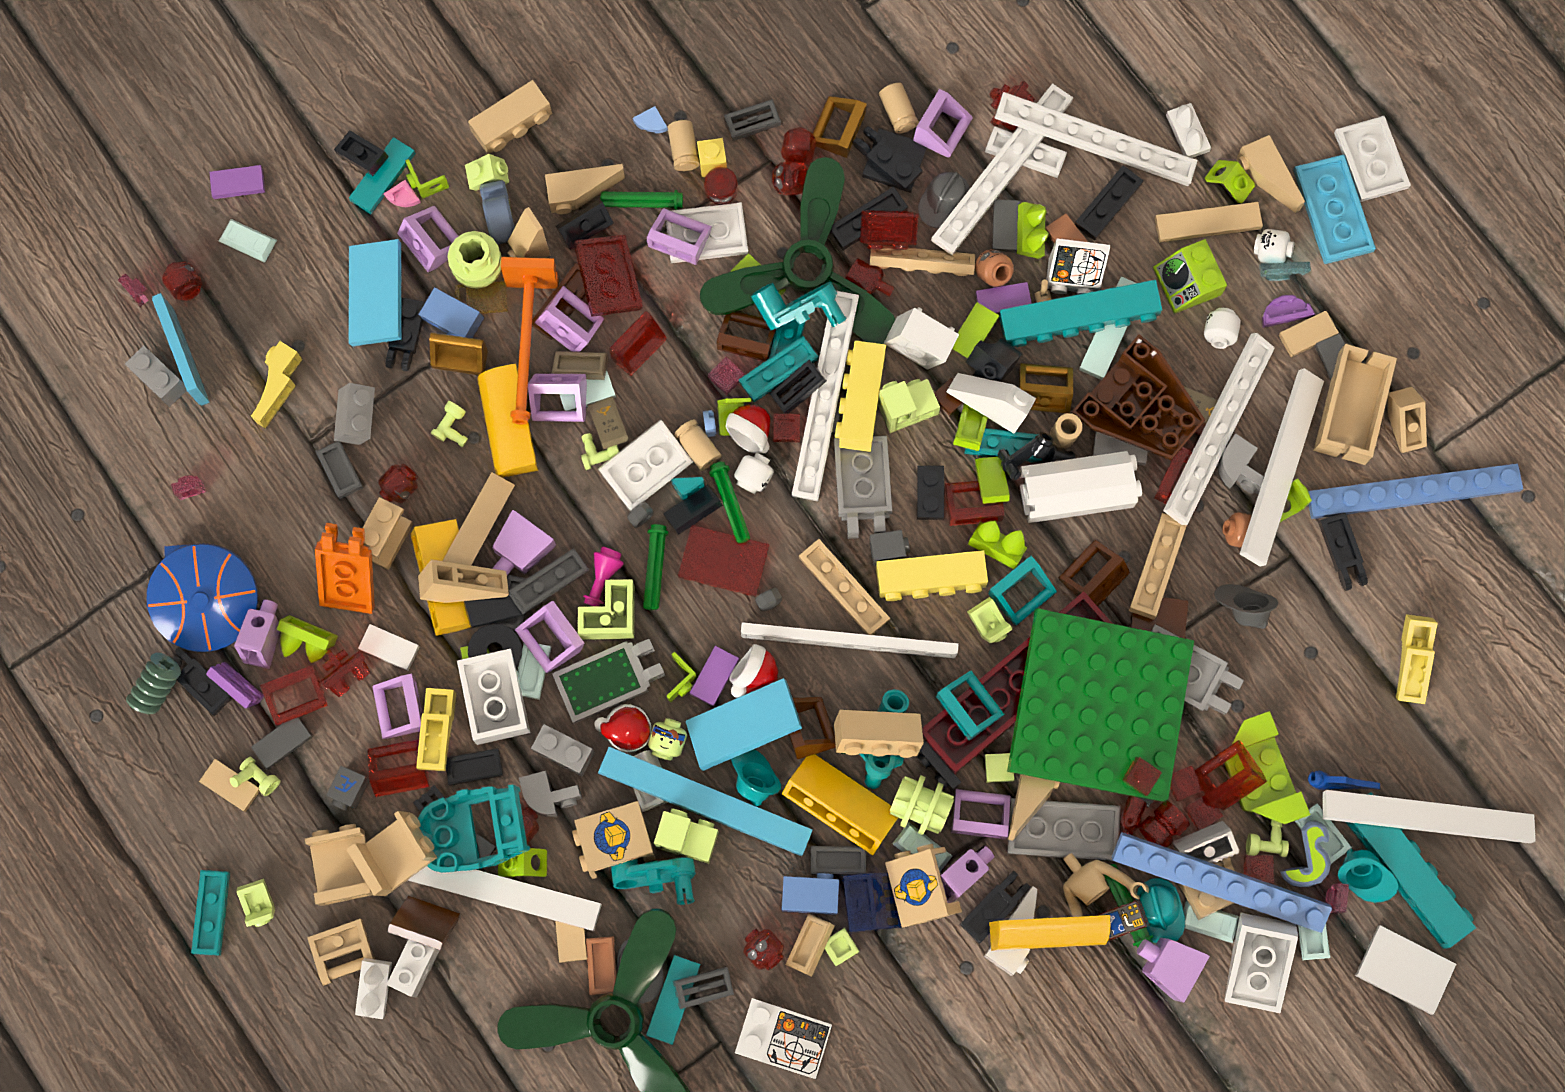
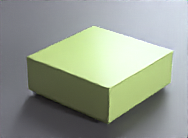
[984,753,1014,783]
[825,928,859,966]

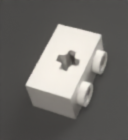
[386,939,440,998]

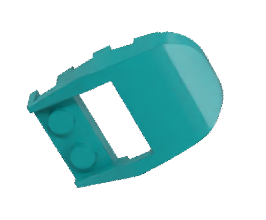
[418,784,530,873]

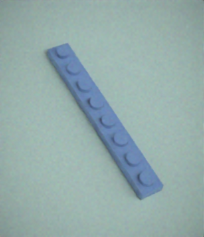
[1309,464,1523,519]
[1112,832,1332,933]

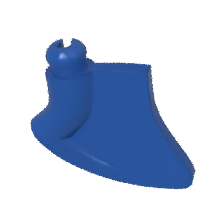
[1308,770,1380,790]

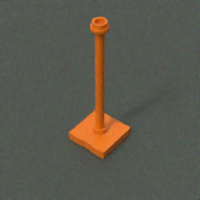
[501,257,559,425]

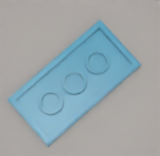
[1293,154,1376,264]
[349,239,402,346]
[152,293,209,406]
[686,678,802,771]

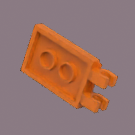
[315,523,375,614]

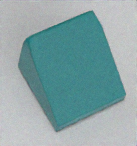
[671,477,705,500]

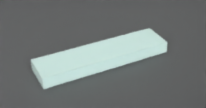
[1079,277,1136,380]

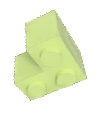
[878,379,940,433]
[578,579,635,639]
[654,809,719,864]

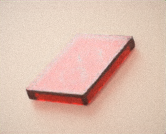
[574,235,643,317]
[678,525,769,597]

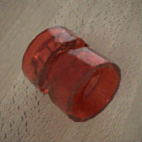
[1138,800,1190,848]

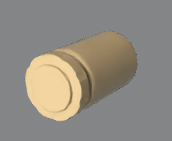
[879,83,919,134]
[667,120,700,171]
[1050,413,1082,449]
[674,419,722,471]

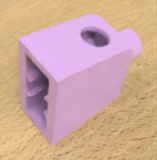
[492,510,556,576]
[234,600,280,669]
[940,845,994,903]
[1137,938,1210,1003]

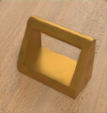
[809,96,867,158]
[429,332,488,375]
[1018,363,1073,413]

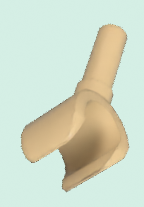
[1035,279,1052,303]

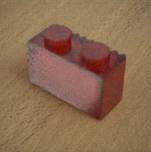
[860,210,919,250]

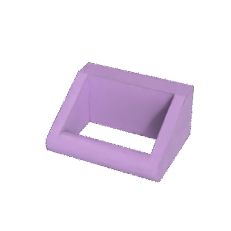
[913,89,973,157]
[397,206,459,272]
[647,208,712,265]
[535,286,604,352]
[528,374,587,422]
[515,601,584,673]
[372,673,423,739]
[951,789,1010,839]

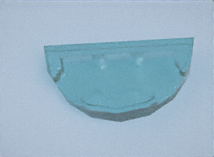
[1259,262,1311,281]

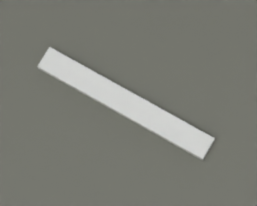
[931,83,1073,255]
[995,92,1198,186]
[792,291,859,501]
[1163,333,1275,525]
[1240,368,1324,566]
[741,623,958,659]
[1323,790,1535,843]
[408,866,602,931]

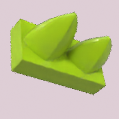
[1017,202,1049,259]
[968,521,1027,569]
[276,615,338,663]

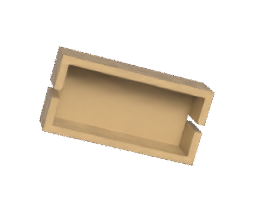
[1313,344,1397,465]

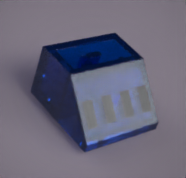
[842,872,904,934]

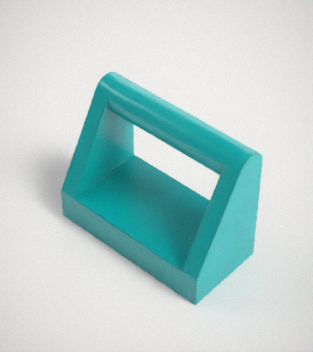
[988,556,1057,626]
[936,670,1005,741]

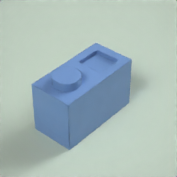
[419,287,484,338]
[782,873,839,915]

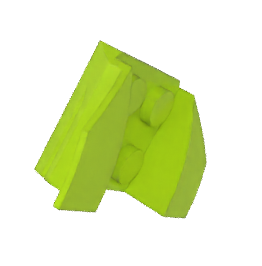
[1223,711,1311,824]

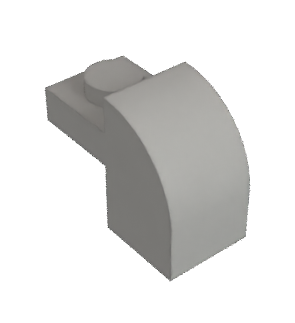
[1218,434,1264,495]
[519,771,582,817]

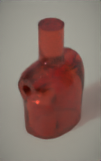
[845,258,895,297]
[1117,796,1147,842]

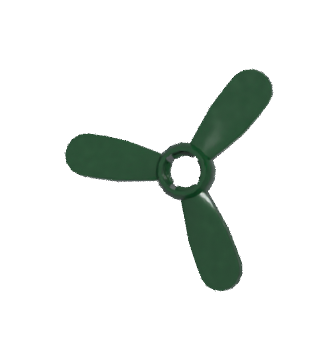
[700,157,896,345]
[497,909,690,1092]

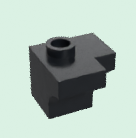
[966,338,1022,382]

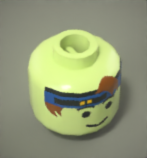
[648,718,687,760]

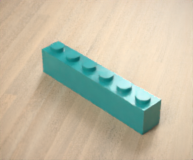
[999,280,1162,348]
[1345,792,1476,949]

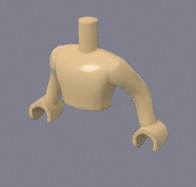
[1063,853,1149,917]

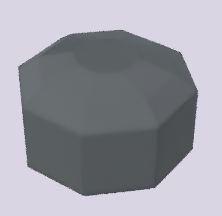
[627,502,654,528]
[755,588,782,611]

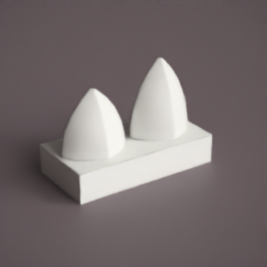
[1166,103,1211,158]
[355,958,392,1019]

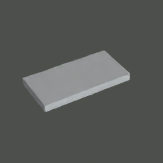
[1007,798,1120,862]

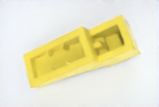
[251,341,302,428]
[1396,614,1437,704]
[416,688,456,771]

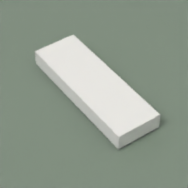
[985,126,1067,178]

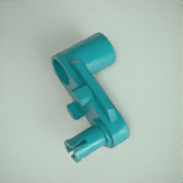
[750,282,847,330]
[859,689,909,789]
[611,857,696,905]

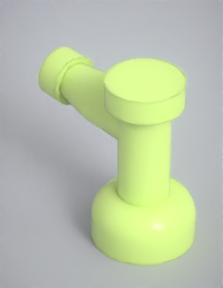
[431,401,468,447]
[581,433,620,470]
[230,757,280,796]
[1246,820,1289,857]

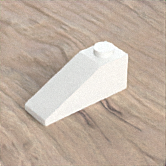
[947,373,1036,433]
[984,886,1037,976]

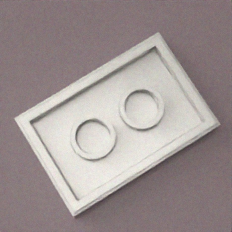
[1334,116,1411,202]
[666,202,748,263]
[598,420,693,511]
[1355,925,1456,1015]

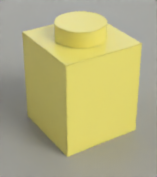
[697,138,727,177]

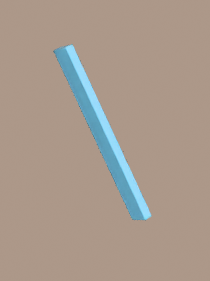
[598,747,812,856]

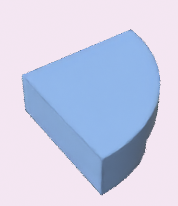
[633,106,668,133]
[703,410,716,437]

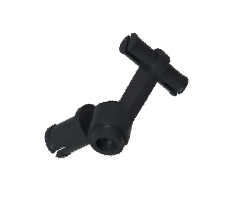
[997,432,1075,480]

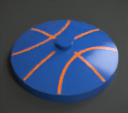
[146,543,258,652]

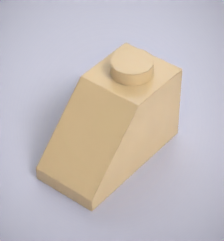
[1387,387,1427,453]

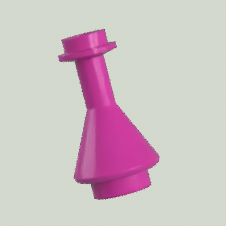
[583,547,624,607]

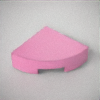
[384,180,421,207]

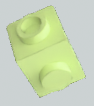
[465,154,509,191]
[967,597,1012,643]
[236,879,275,927]

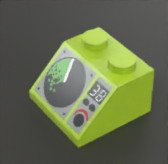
[1153,239,1227,314]

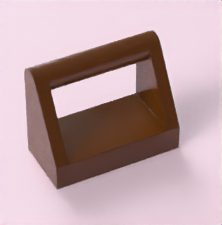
[717,311,776,362]
[1058,540,1130,606]
[789,697,836,760]

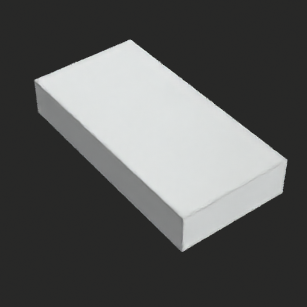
[358,624,420,671]

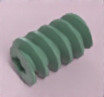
[126,653,181,714]

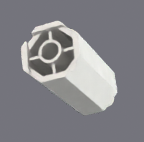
[1020,451,1142,523]

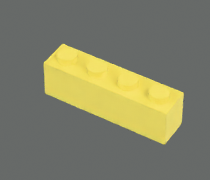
[835,341,886,452]
[876,550,988,601]

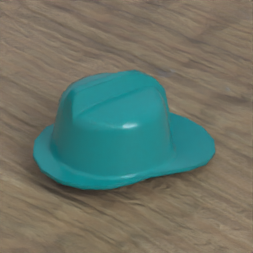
[731,749,781,806]
[1338,848,1398,903]
[1136,878,1186,943]

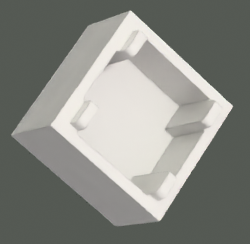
[883,307,959,370]

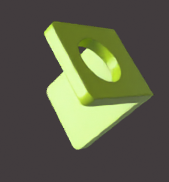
[405,159,449,199]
[1204,160,1255,204]
[717,398,751,436]
[1279,478,1312,523]
[667,652,697,703]
[498,848,547,877]

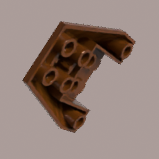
[1071,334,1205,460]

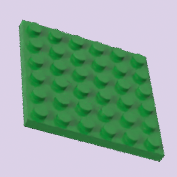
[1007,609,1194,803]

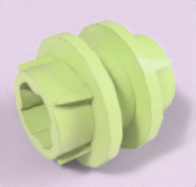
[447,231,502,289]
[890,775,954,835]

